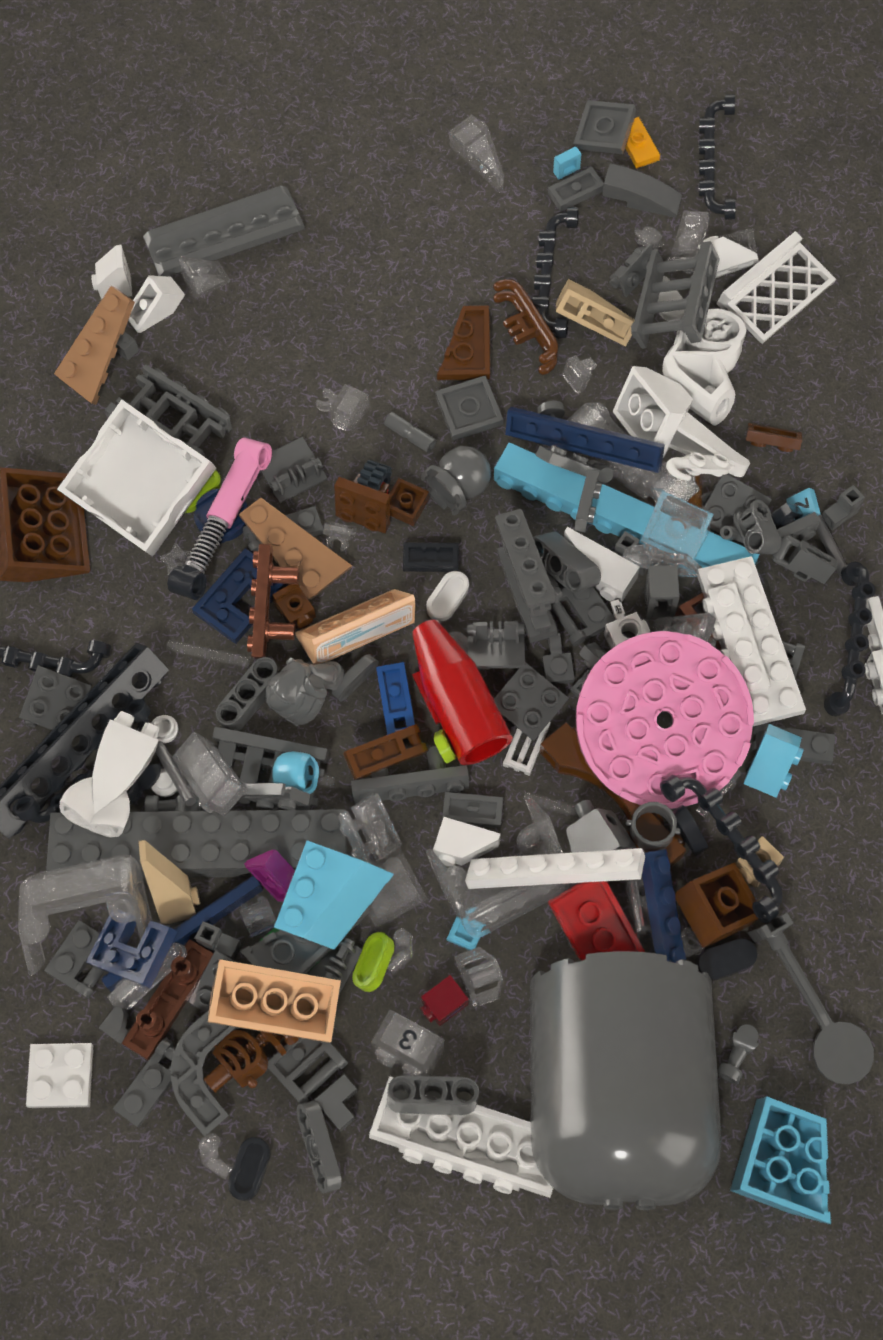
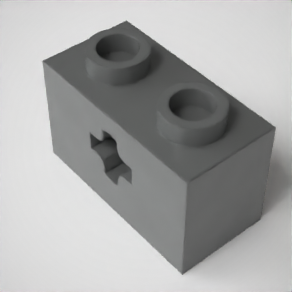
[644,563,680,620]

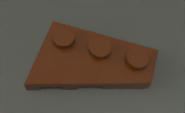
[437,306,490,380]

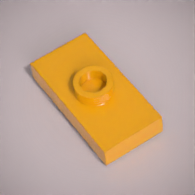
[625,117,660,169]

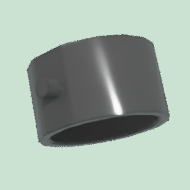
[626,802,680,852]

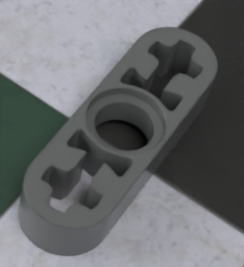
[297,1100,341,1194]

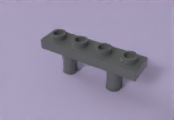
[351,746,469,805]

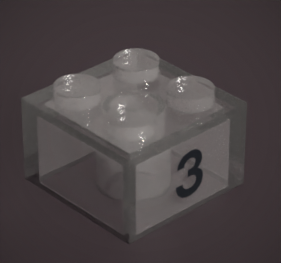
[371,1009,446,1076]

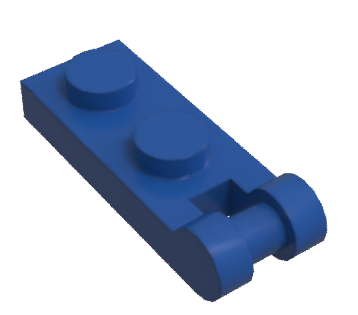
[376,662,415,735]

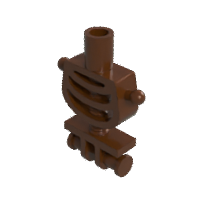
[203,1030,299,1093]

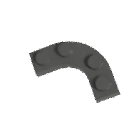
[171,1010,236,1137]

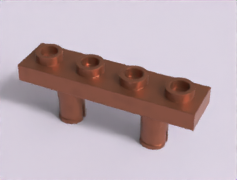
[247,544,299,659]
[122,939,213,1061]

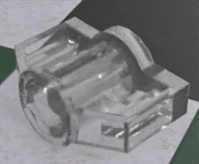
[454,947,504,1008]

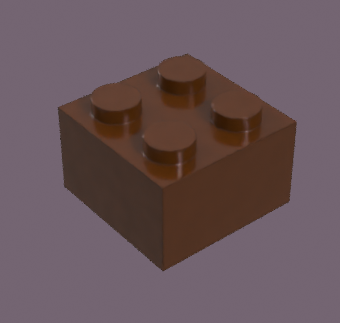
[675,862,759,948]

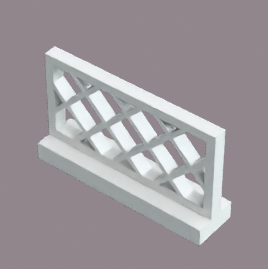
[716,231,836,344]

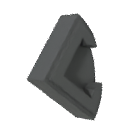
[99,1003,129,1044]

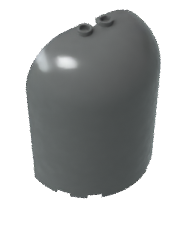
[530,951,722,1210]

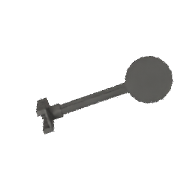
[747,913,874,1084]

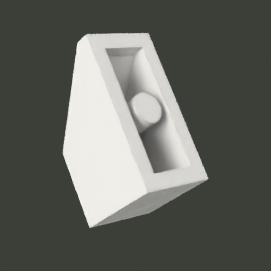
[698,236,759,278]
[92,245,132,300]
[128,275,185,333]
[433,817,500,867]

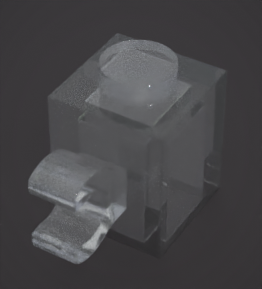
[316,384,370,432]

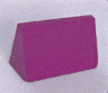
[244,850,295,902]

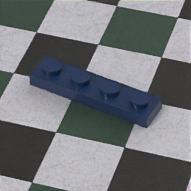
[642,849,686,963]

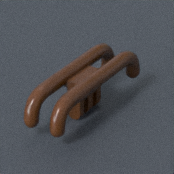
[493,279,558,375]

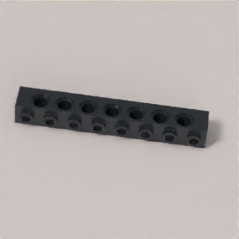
[0,643,169,839]

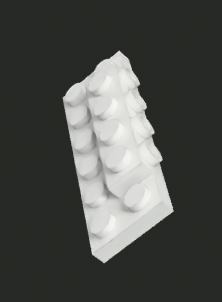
[697,556,806,727]
[369,1076,553,1198]

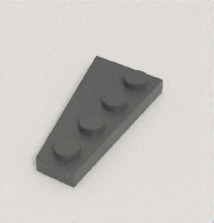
[240,908,370,974]

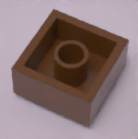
[389,478,429,527]

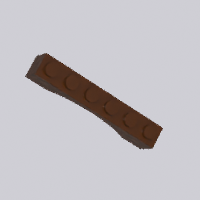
[539,722,686,868]

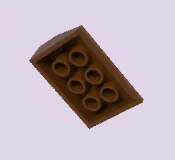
[0,467,90,582]

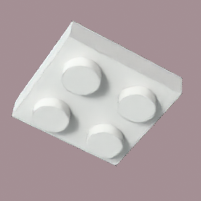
[26,1043,93,1108]

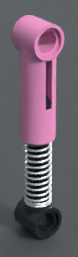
[167,438,272,600]

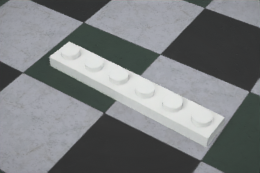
[465,848,645,889]

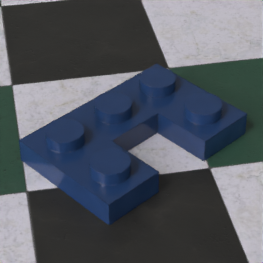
[192,548,288,644]
[86,907,177,989]

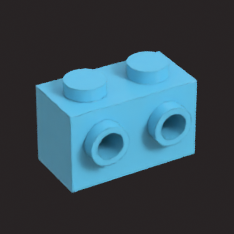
[744,724,804,798]

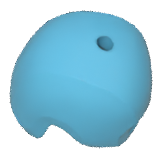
[272,751,319,794]

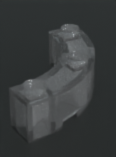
[567,402,700,510]

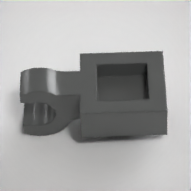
[542,633,575,685]

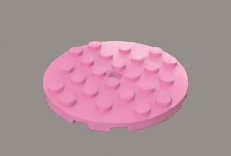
[576,631,754,809]

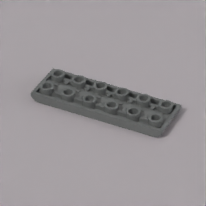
[143,186,305,276]

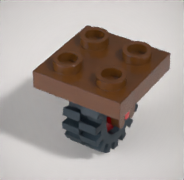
[334,460,392,534]

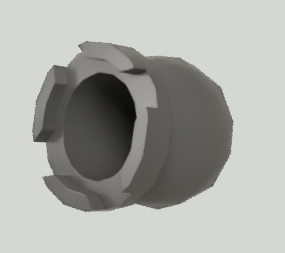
[421,446,491,515]

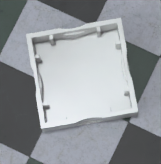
[58,400,216,557]

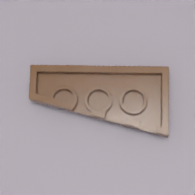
[54,286,135,405]
[239,498,352,601]

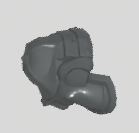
[265,657,344,727]

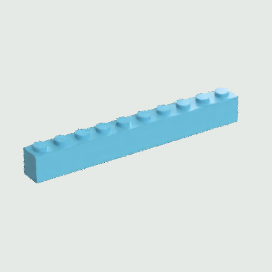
[494,443,760,573]

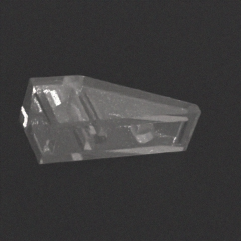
[449,115,504,192]

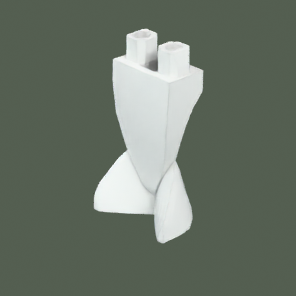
[59,711,159,837]

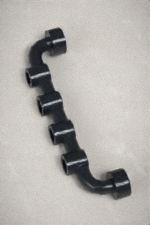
[699,94,735,220]
[532,207,579,338]
[824,561,876,717]
[0,640,112,678]
[13,699,151,823]
[660,775,783,923]

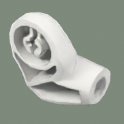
[663,309,747,426]

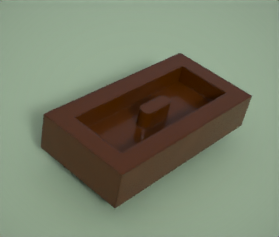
[746,423,802,452]

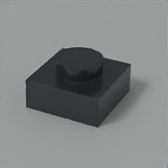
[771,503,803,529]

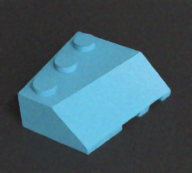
[274,841,394,950]
[730,1097,831,1224]

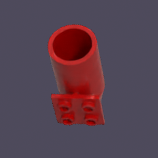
[412,620,513,765]

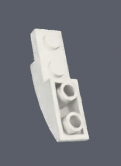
[864,596,883,714]

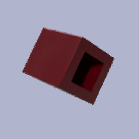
[420,975,469,1026]

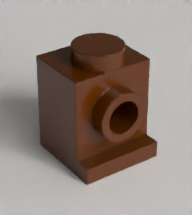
[272,583,316,629]

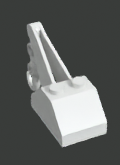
[613,366,750,481]

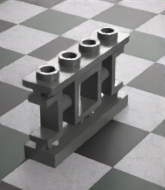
[105,364,232,458]
[495,509,557,643]

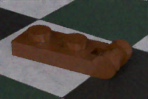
[343,724,429,780]

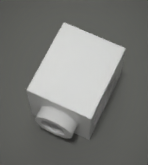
[604,612,650,649]

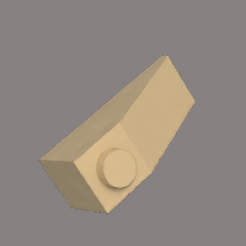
[556,279,635,347]
[139,840,200,925]

